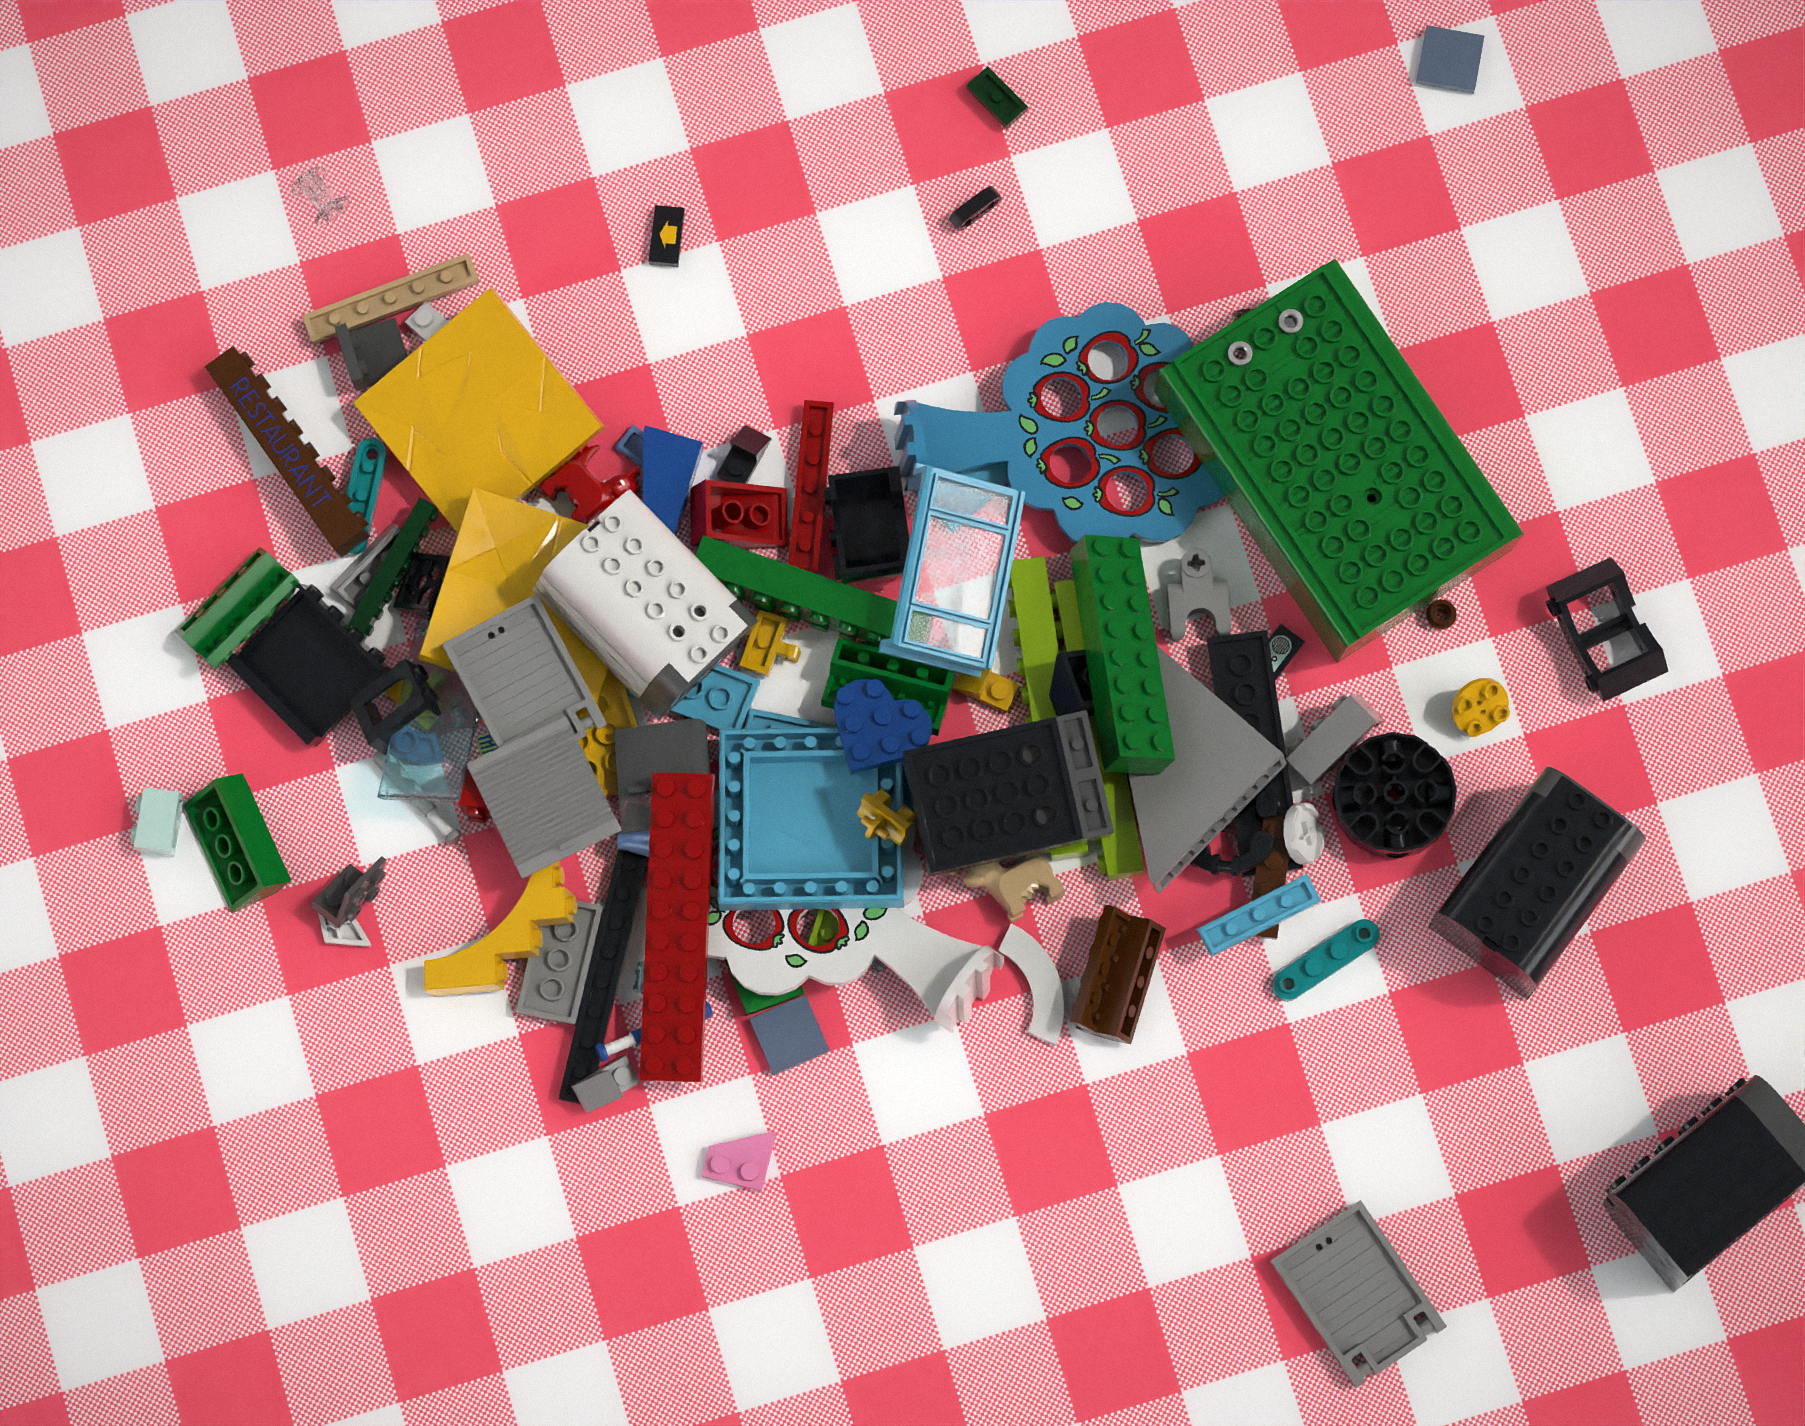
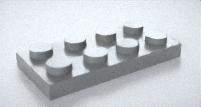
[515,900,604,1026]

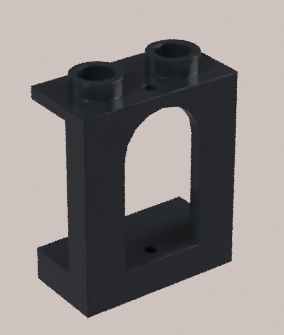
[349,658,442,756]

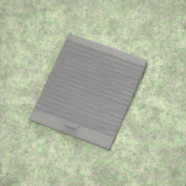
[466,716,622,879]

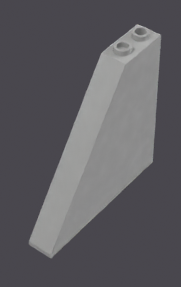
[1128,646,1287,894]

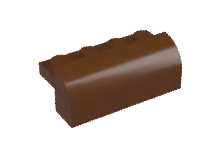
[1069,905,1166,1045]

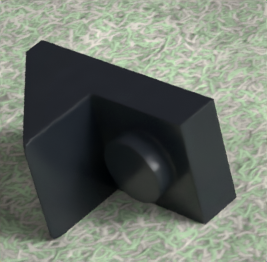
[717,425,772,484]

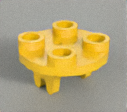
[1451,678,1510,737]

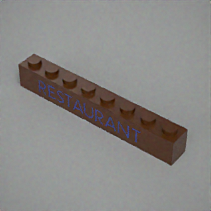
[204,345,371,557]

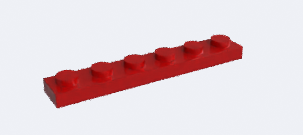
[788,400,834,574]

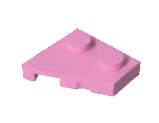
[702,1132,776,1192]

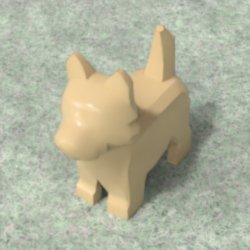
[963,852,1065,923]

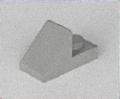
[571,1055,640,1113]

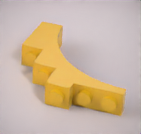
[424,861,577,997]

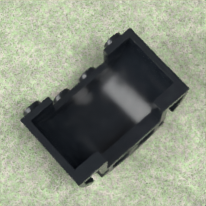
[823,466,910,584]

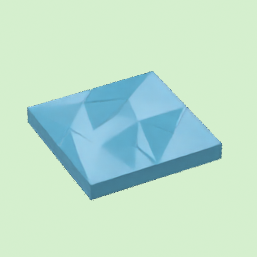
[718,727,904,911]

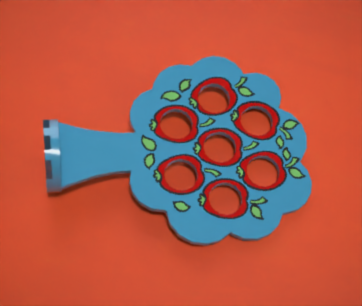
[894,302,1224,544]

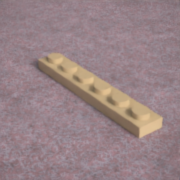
[302,253,480,345]

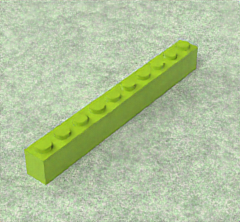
[1007,556,1088,861]
[1050,579,1144,881]

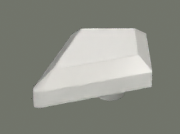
[318,913,371,947]

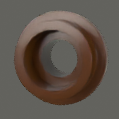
[1426,599,1457,630]

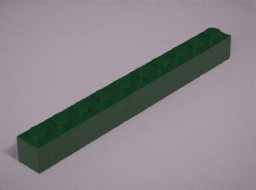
[348,497,439,642]

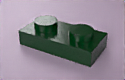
[966,66,1028,130]

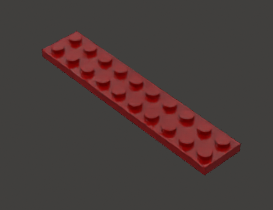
[640,772,715,1083]

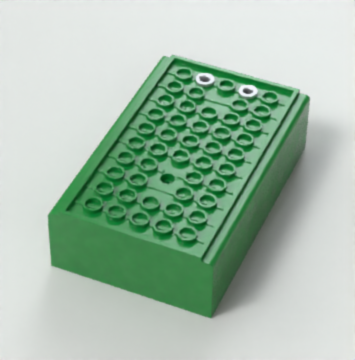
[1154,259,1524,663]

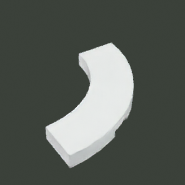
[998,924,1064,1046]

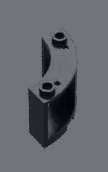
[1546,557,1669,702]

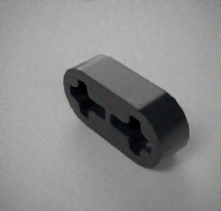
[949,185,1002,231]

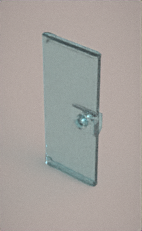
[377,621,480,803]

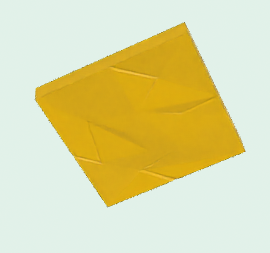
[353,288,606,533]
[418,487,608,715]

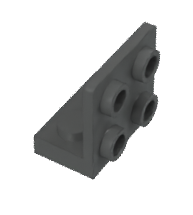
[334,318,408,391]
[311,856,387,928]

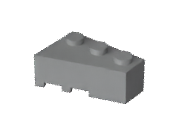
[1286,694,1385,785]

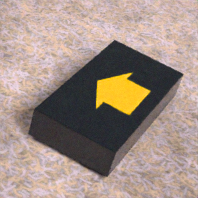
[649,205,685,267]

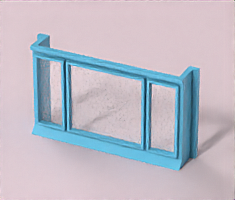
[878,463,1026,678]

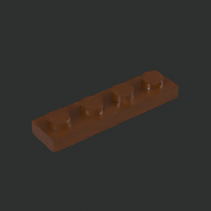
[1251,816,1289,940]

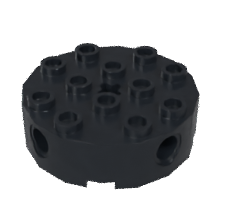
[1332,732,1457,859]

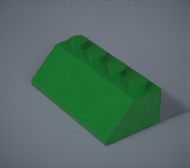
[183,773,291,913]

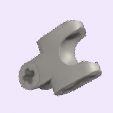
[1166,548,1231,641]

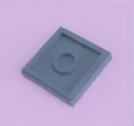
[1416,25,1485,94]
[749,995,830,1076]

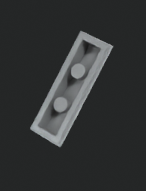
[330,523,401,610]

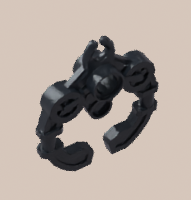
[1189,785,1280,877]

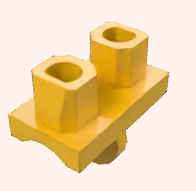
[856,789,915,846]

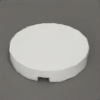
[1284,803,1325,865]

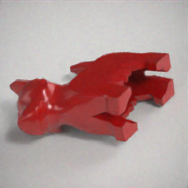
[539,445,641,525]

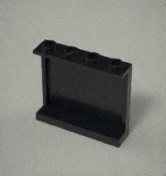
[225,583,390,747]

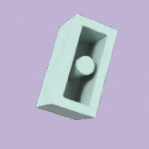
[131,787,185,857]

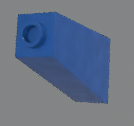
[643,425,704,537]

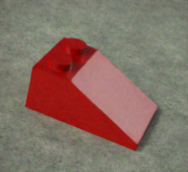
[690,479,788,548]

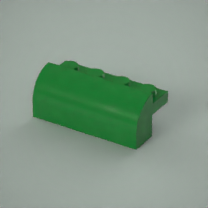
[175,547,300,670]
[821,638,955,736]

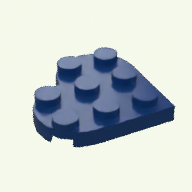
[834,679,932,775]

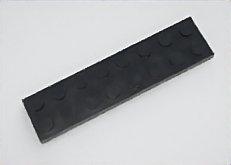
[1206,630,1303,878]

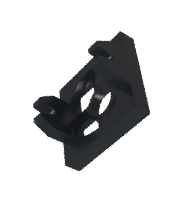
[393,553,451,621]

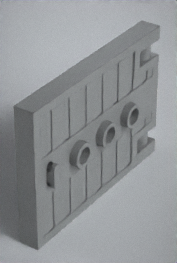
[442,594,607,749]
[1270,1200,1447,1388]

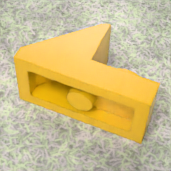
[952,669,1020,713]

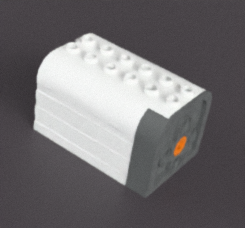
[532,489,759,721]

